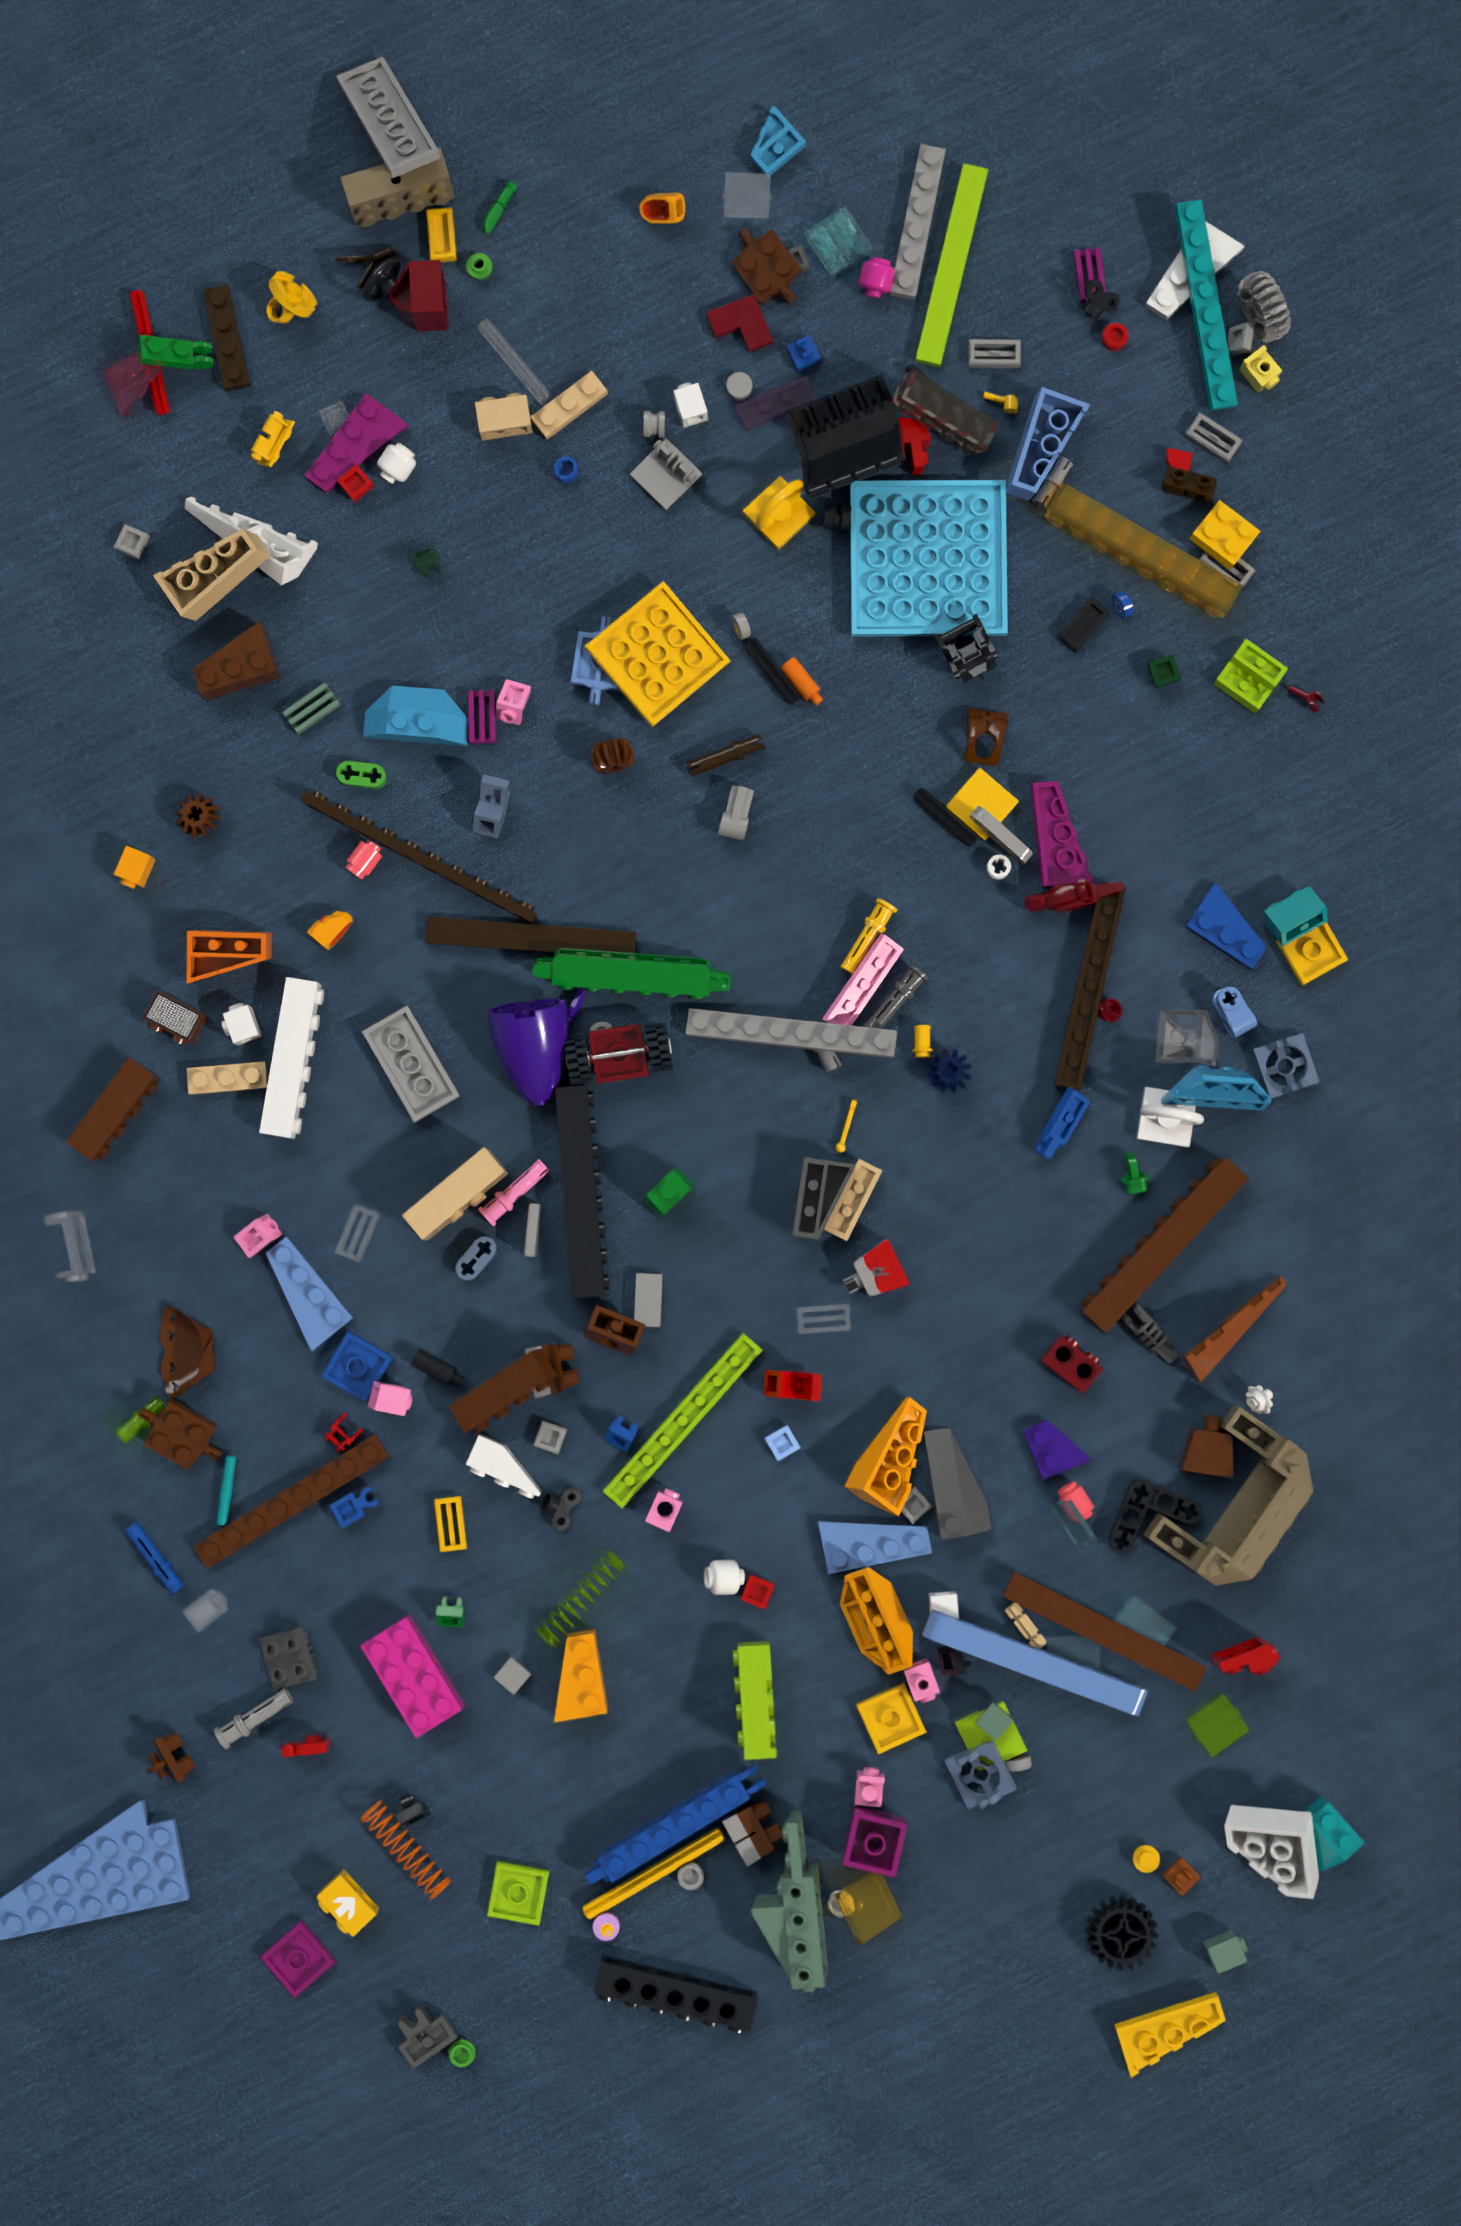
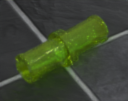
[115,1395,166,1444]

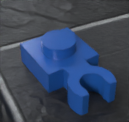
[329,1486,380,1528]

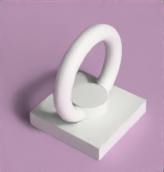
[1136,1087,1204,1148]

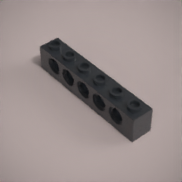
[593,1955,758,2033]

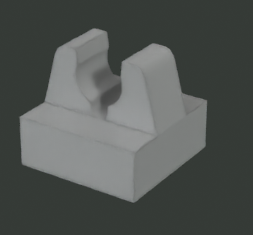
[1227,322,1258,356]

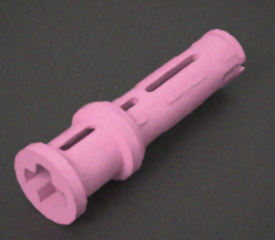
[478,1159,550,1227]

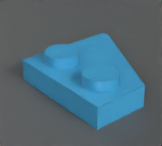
[750,105,806,178]

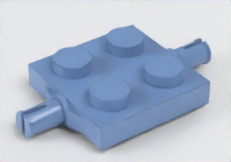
[571,616,620,706]

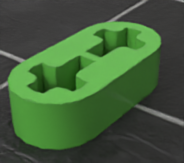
[336,761,387,789]

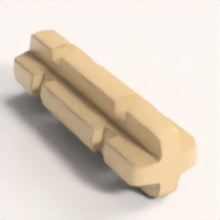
[1005,1602,1046,1649]

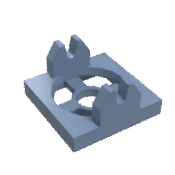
[1252,1033,1320,1098]
[945,1739,1017,1809]

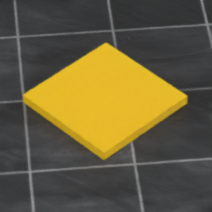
[584,581,730,728]

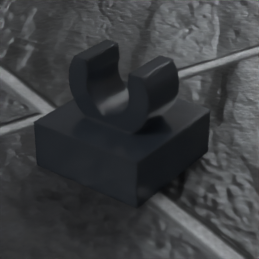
[937,1646,971,1675]
[396,1794,431,1827]

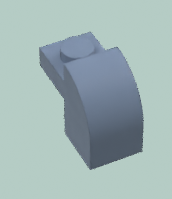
[473,775,510,838]

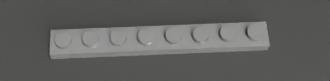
[686,1008,898,1058]

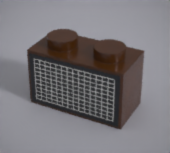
[142,990,208,1045]

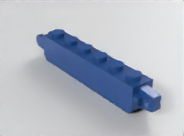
[585,1764,767,1885]

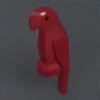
[1024,879,1124,913]

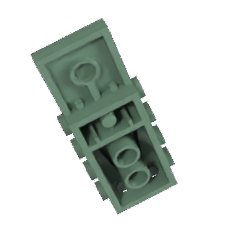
[752,1811,828,1992]

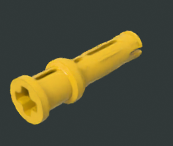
[840,898,897,975]

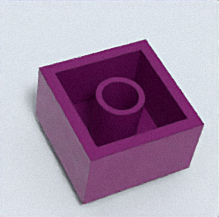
[841,1805,908,1877]

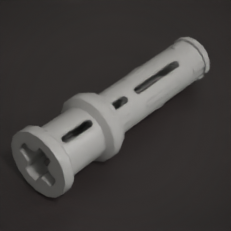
[214,1688,294,1749]

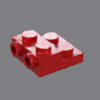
[1209,1636,1280,1675]

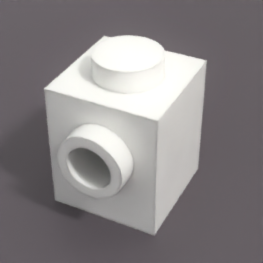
[222,1003,263,1045]

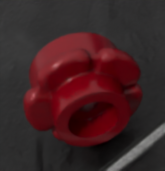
[1098,998,1123,1023]

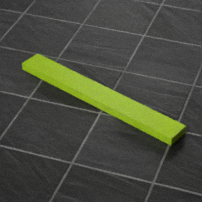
[915,163,988,368]
[603,1333,762,1509]

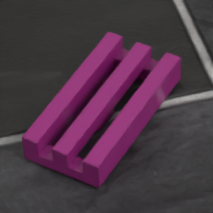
[1073,247,1106,303]
[468,690,496,744]

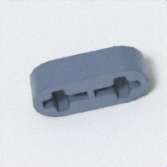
[456,1236,497,1280]

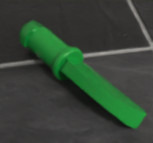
[482,181,516,234]

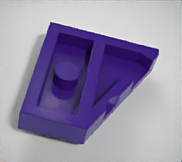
[1022,1420,1090,1479]

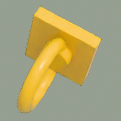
[743,476,816,550]

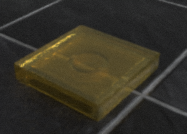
[835,1871,903,1944]

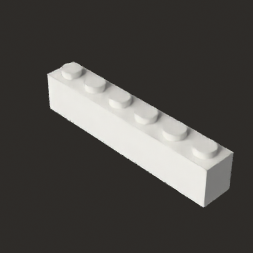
[259,977,324,1139]

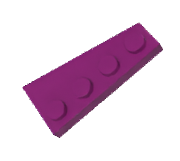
[305,393,409,494]
[1030,781,1094,888]

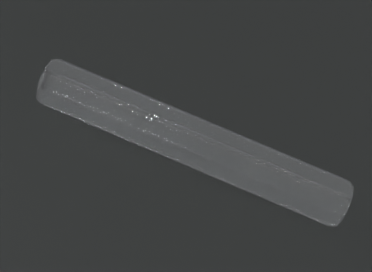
[478,318,551,404]

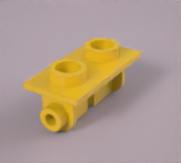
[250,411,295,467]

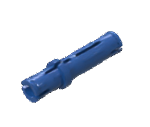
[124,1521,185,1595]

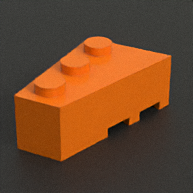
[186,930,272,984]

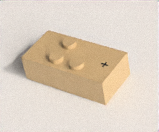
[402,1147,509,1240]

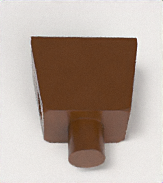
[1178,1414,1233,1478]

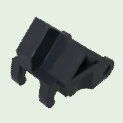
[934,613,999,683]

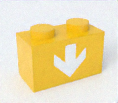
[316,1869,380,1937]

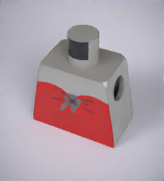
[843,1239,910,1297]

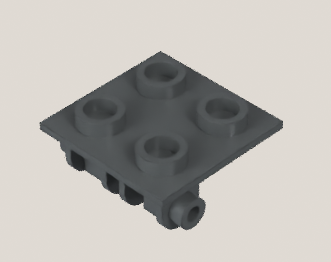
[259,1626,319,1690]

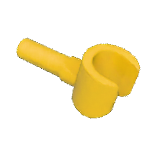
[983,392,1018,414]

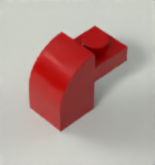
[899,417,931,475]
[763,1369,822,1401]

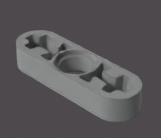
[969,806,1033,864]

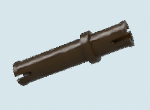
[687,733,765,777]

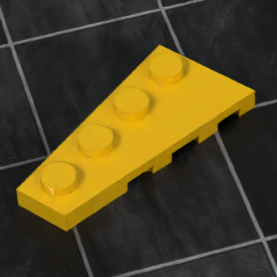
[1114,1992,1226,2078]

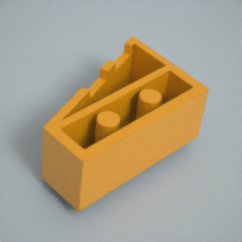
[554,1629,608,1722]

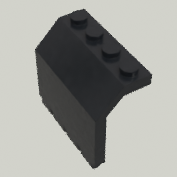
[786,374,906,498]

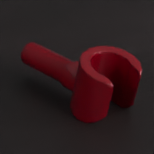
[1288,685,1324,712]

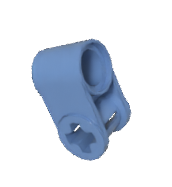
[1212,987,1257,1039]

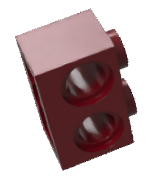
[1039,1335,1103,1394]

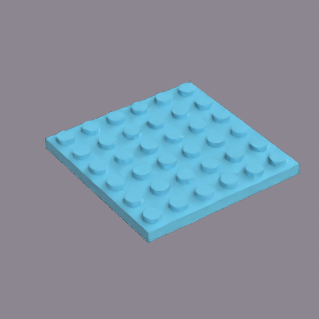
[850,480,1008,637]

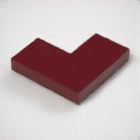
[706,294,773,353]

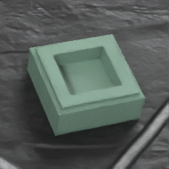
[976,1701,1014,1741]

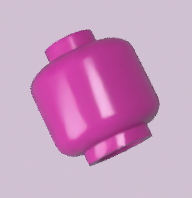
[858,257,895,298]

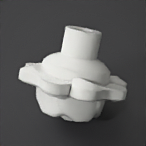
[1245,1385,1273,1415]

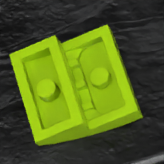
[1213,639,1288,714]
[955,1701,1028,1771]

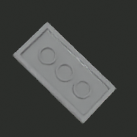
[362,1005,460,1123]

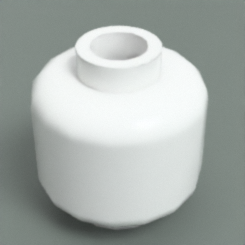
[377,442,416,483]
[704,1560,745,1595]

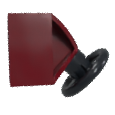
[363,257,448,332]

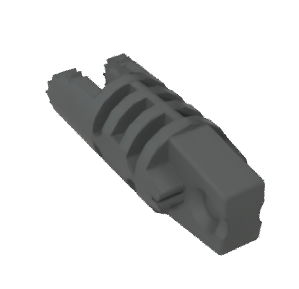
[1121,1302,1178,1364]

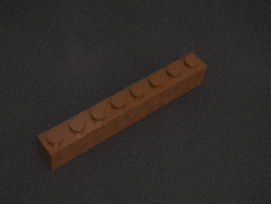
[1079,1157,1249,1333]

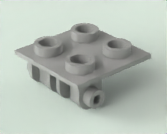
[630,438,703,510]

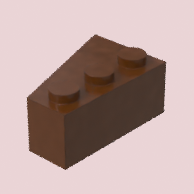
[193,621,281,701]

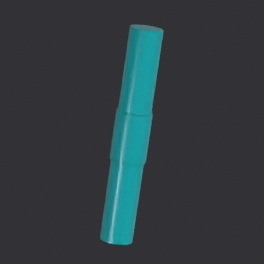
[216,1455,237,1526]

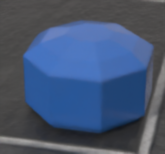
[553,456,579,484]

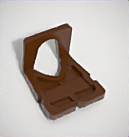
[964,708,1009,766]

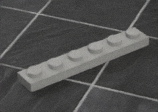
[890,144,946,300]

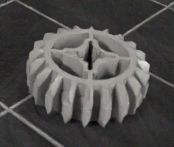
[1237,271,1291,343]

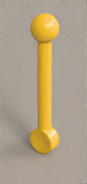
[835,1099,857,1153]

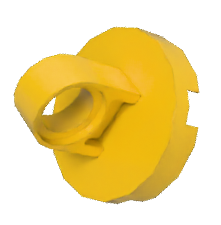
[267,271,317,324]

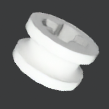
[986,855,1011,880]

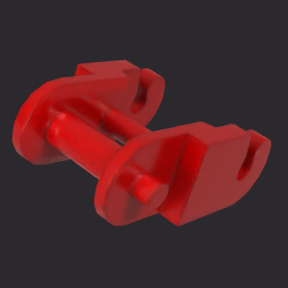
[324,1413,364,1453]

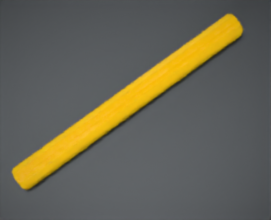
[582,1827,725,1919]

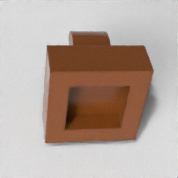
[1162,1856,1201,1896]

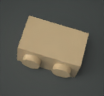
[475,393,533,441]

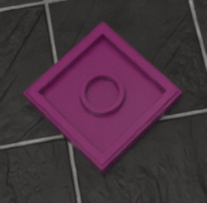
[260,1920,336,1998]

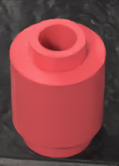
[345,840,382,880]
[1057,1481,1095,1522]

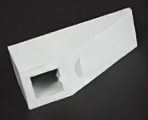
[466,1434,542,1499]

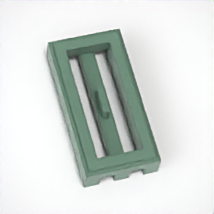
[283,683,341,735]

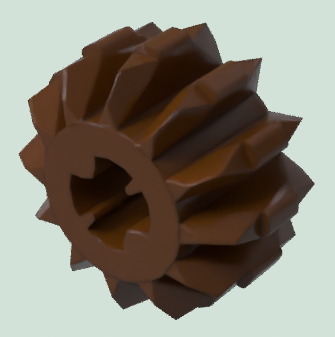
[590,738,635,774]
[175,793,220,838]

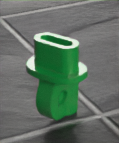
[1120,1151,1149,1194]

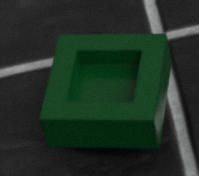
[1147,654,1181,689]

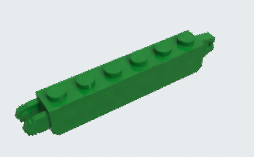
[532,948,731,999]

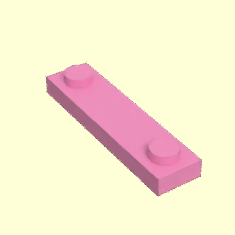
[822,933,904,1026]

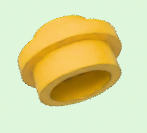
[1133,1845,1160,1873]

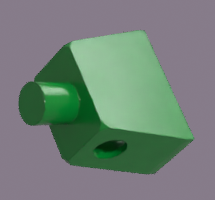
[642,1167,696,1219]

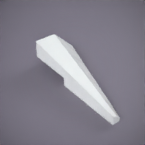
[185,497,318,585]

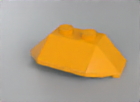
[840,1567,913,1675]

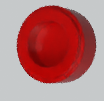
[1101,323,1128,351]

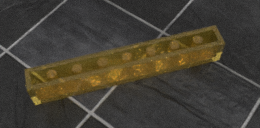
[1044,482,1243,619]

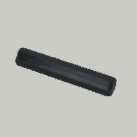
[745,637,800,705]
[913,787,978,847]

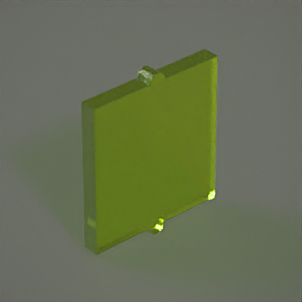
[1186,1693,1250,1757]

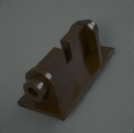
[1161,466,1217,503]

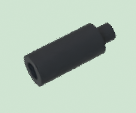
[411,1349,464,1386]

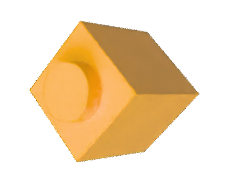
[114,846,156,889]

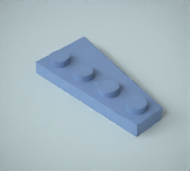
[266,1237,354,1352]
[818,1521,932,1574]

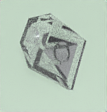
[1155,1010,1219,1067]

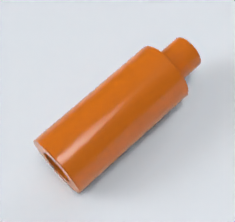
[780,657,823,706]

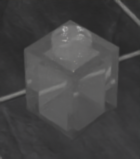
[182,1588,228,1633]

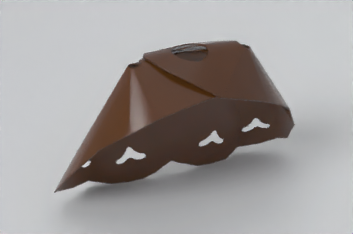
[160,1306,215,1398]

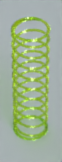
[535,1550,627,1647]

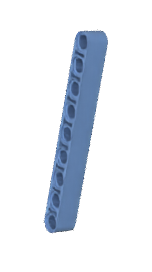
[922,1609,1148,1716]

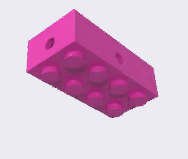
[361,1614,465,1738]

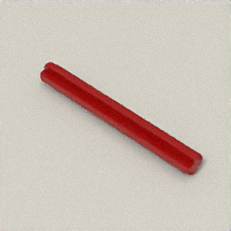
[129,290,170,416]

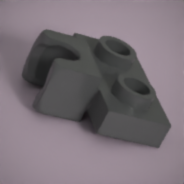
[398,2004,458,2069]

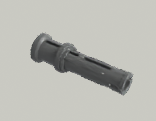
[863,964,929,1029]

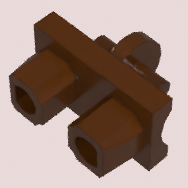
[146,1732,195,1783]

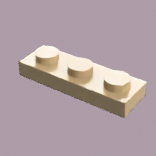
[530,371,608,440]
[187,1062,268,1095]
[824,1159,882,1241]

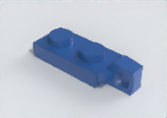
[1034,1087,1090,1160]

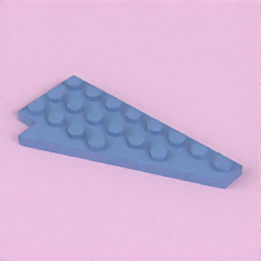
[0,1799,191,1940]

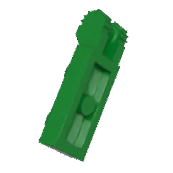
[138,335,214,370]

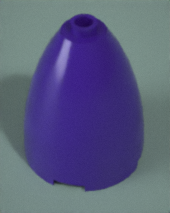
[487,998,568,1106]

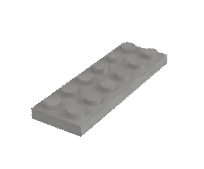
[336,57,440,178]

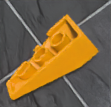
[844,1397,927,1516]

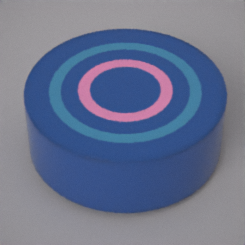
[1112,591,1133,619]

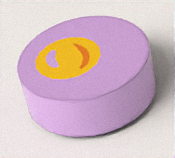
[593,1911,620,1941]

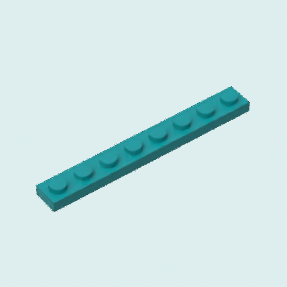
[1174,199,1238,411]

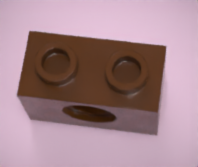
[583,1305,646,1356]

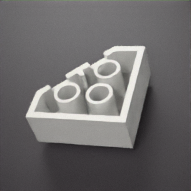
[1225,1805,1319,1899]

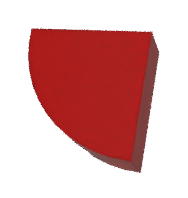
[1166,448,1193,471]

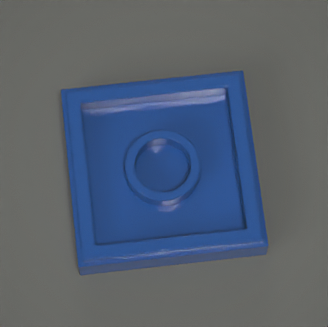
[321,1331,394,1403]

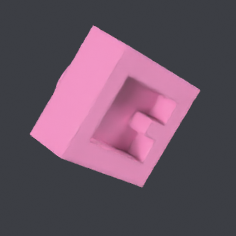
[496,679,531,725]
[234,1214,282,1258]
[854,1767,885,1807]

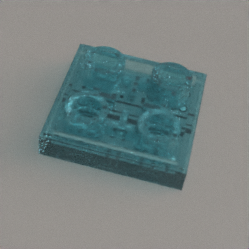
[803,206,874,279]

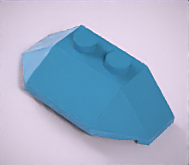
[363,686,469,746]
[1161,1065,1271,1111]

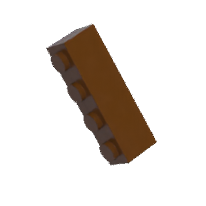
[66,1057,160,1162]
[449,1349,557,1434]

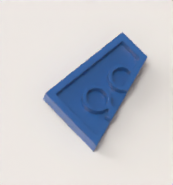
[1185,883,1267,970]

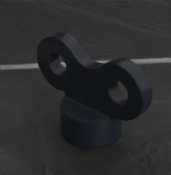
[1081,279,1120,320]
[541,1486,581,1531]

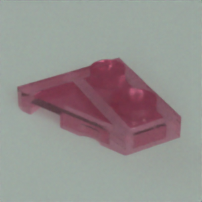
[103,350,159,417]

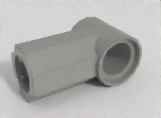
[718,785,754,841]

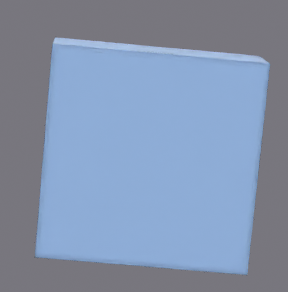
[765,1425,800,1461]

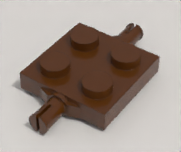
[731,228,803,306]
[138,1399,222,1470]

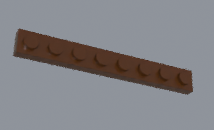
[193,1434,390,1569]

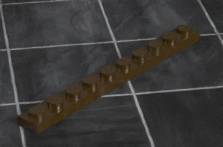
[300,791,538,924]

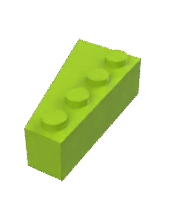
[733,1641,777,1760]

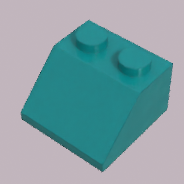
[1304,1796,1365,1873]

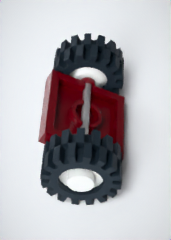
[564,1022,673,1085]

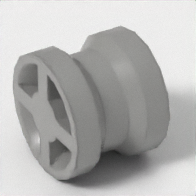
[644,411,665,438]

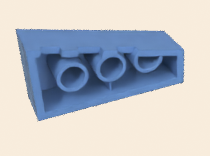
[1006,387,1091,501]

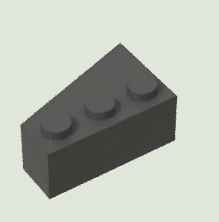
[792,1157,856,1240]

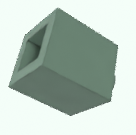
[1203,1930,1248,1974]

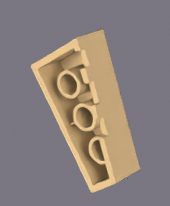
[153,529,271,621]

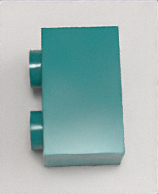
[1264,886,1328,947]

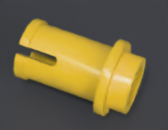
[912,1025,933,1058]

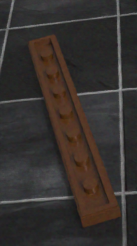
[1002,1572,1207,1692]

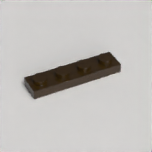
[203,284,251,392]

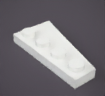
[1145,222,1244,320]

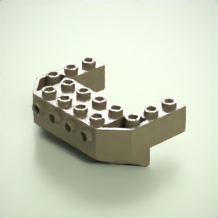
[1143,1405,1313,1586]

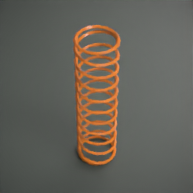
[360,1800,451,1900]

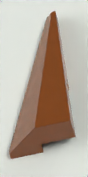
[1182,1276,1287,1382]

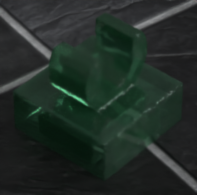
[410,545,441,579]

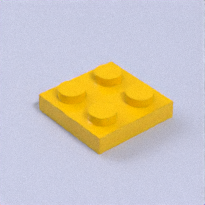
[1189,500,1260,570]

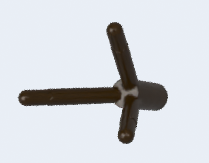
[335,245,395,288]

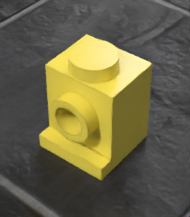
[1239,345,1282,393]

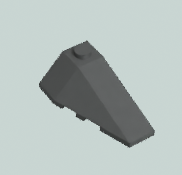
[923,1428,991,1540]

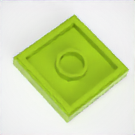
[487,1861,550,1926]

